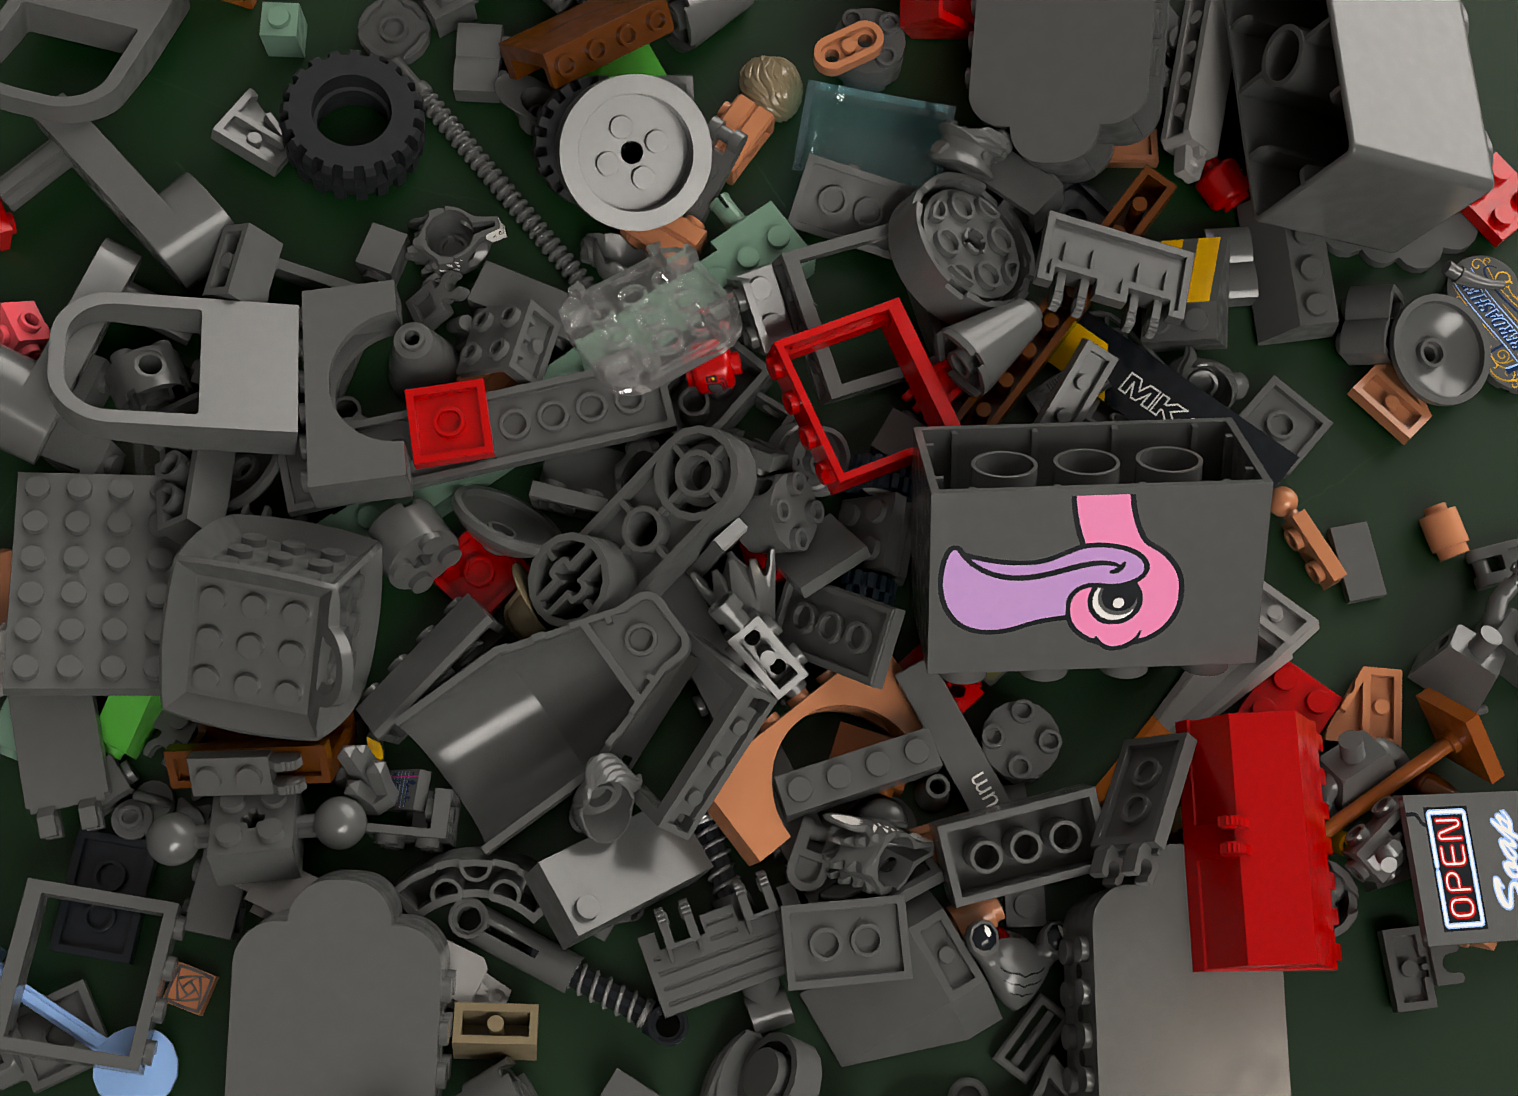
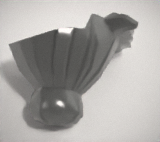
[1167,345,1249,408]
[569,753,643,844]

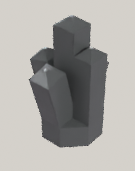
[335,745,400,815]

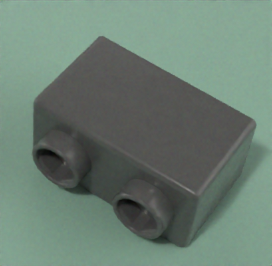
[1223,0,1495,253]

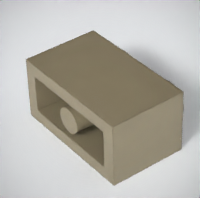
[452,1002,539,1061]

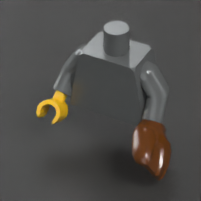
[1319,730,1459,856]

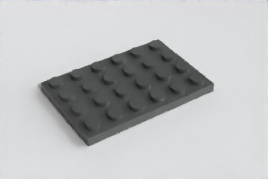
[3,472,182,696]

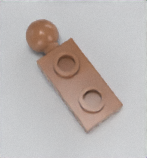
[1271,486,1347,590]

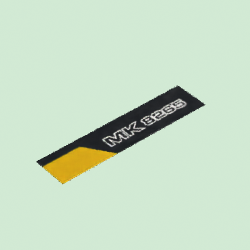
[1048,311,1300,490]

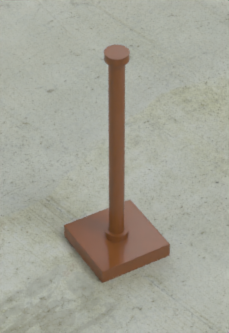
[1325,687,1505,838]

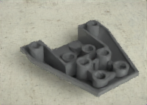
[800,890,1003,1067]

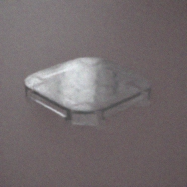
[558,241,743,396]

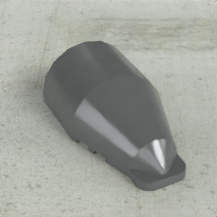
[393,591,691,855]

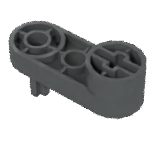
[0,93,235,291]
[0,237,193,465]
[528,425,761,627]

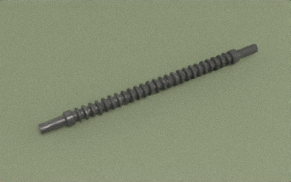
[391,56,620,324]

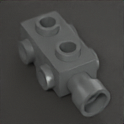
[708,591,809,700]

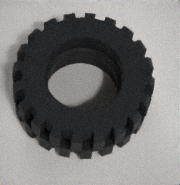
[279,50,425,200]

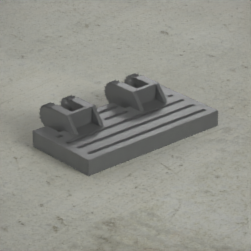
[1032,210,1195,340]
[638,870,801,1019]

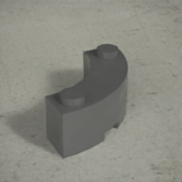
[393,846,544,924]

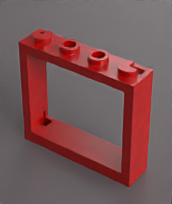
[766,297,961,495]

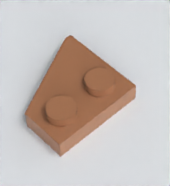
[1347,364,1432,445]
[1322,666,1402,747]

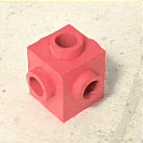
[0,301,50,360]

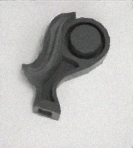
[700,1030,822,1096]

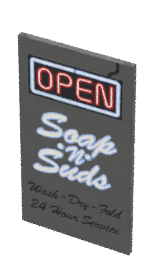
[1398,791,1518,948]

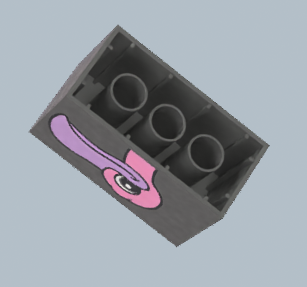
[910,418,1273,684]

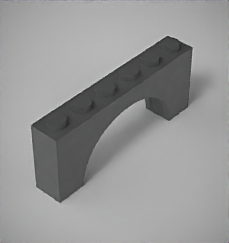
[298,280,413,508]

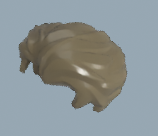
[739,55,803,123]

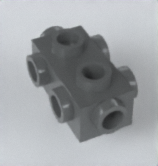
[1341,795,1408,884]

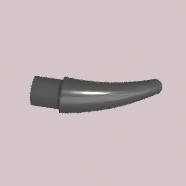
[1441,260,1506,289]

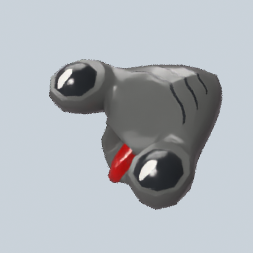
[964,919,1063,1011]

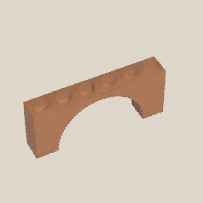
[707,656,923,866]

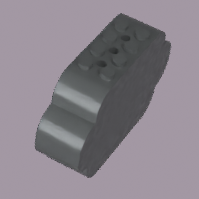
[965,0,1170,183]
[1058,844,1291,1096]
[224,870,456,1096]

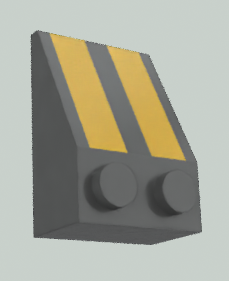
[1141,236,1230,352]

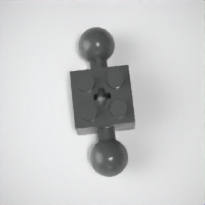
[145,793,367,886]

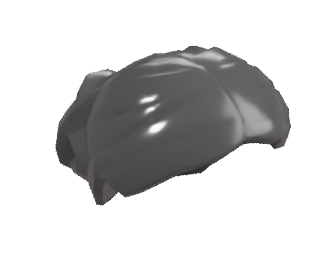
[580,232,650,287]

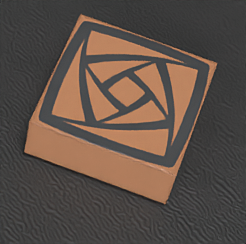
[163,962,220,1016]

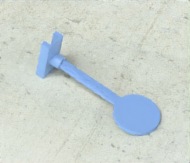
[0,947,179,1096]

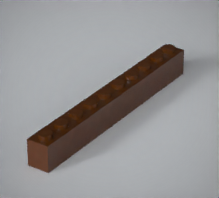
[956,164,1177,426]

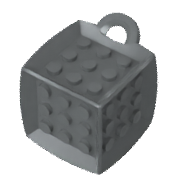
[159,514,383,741]

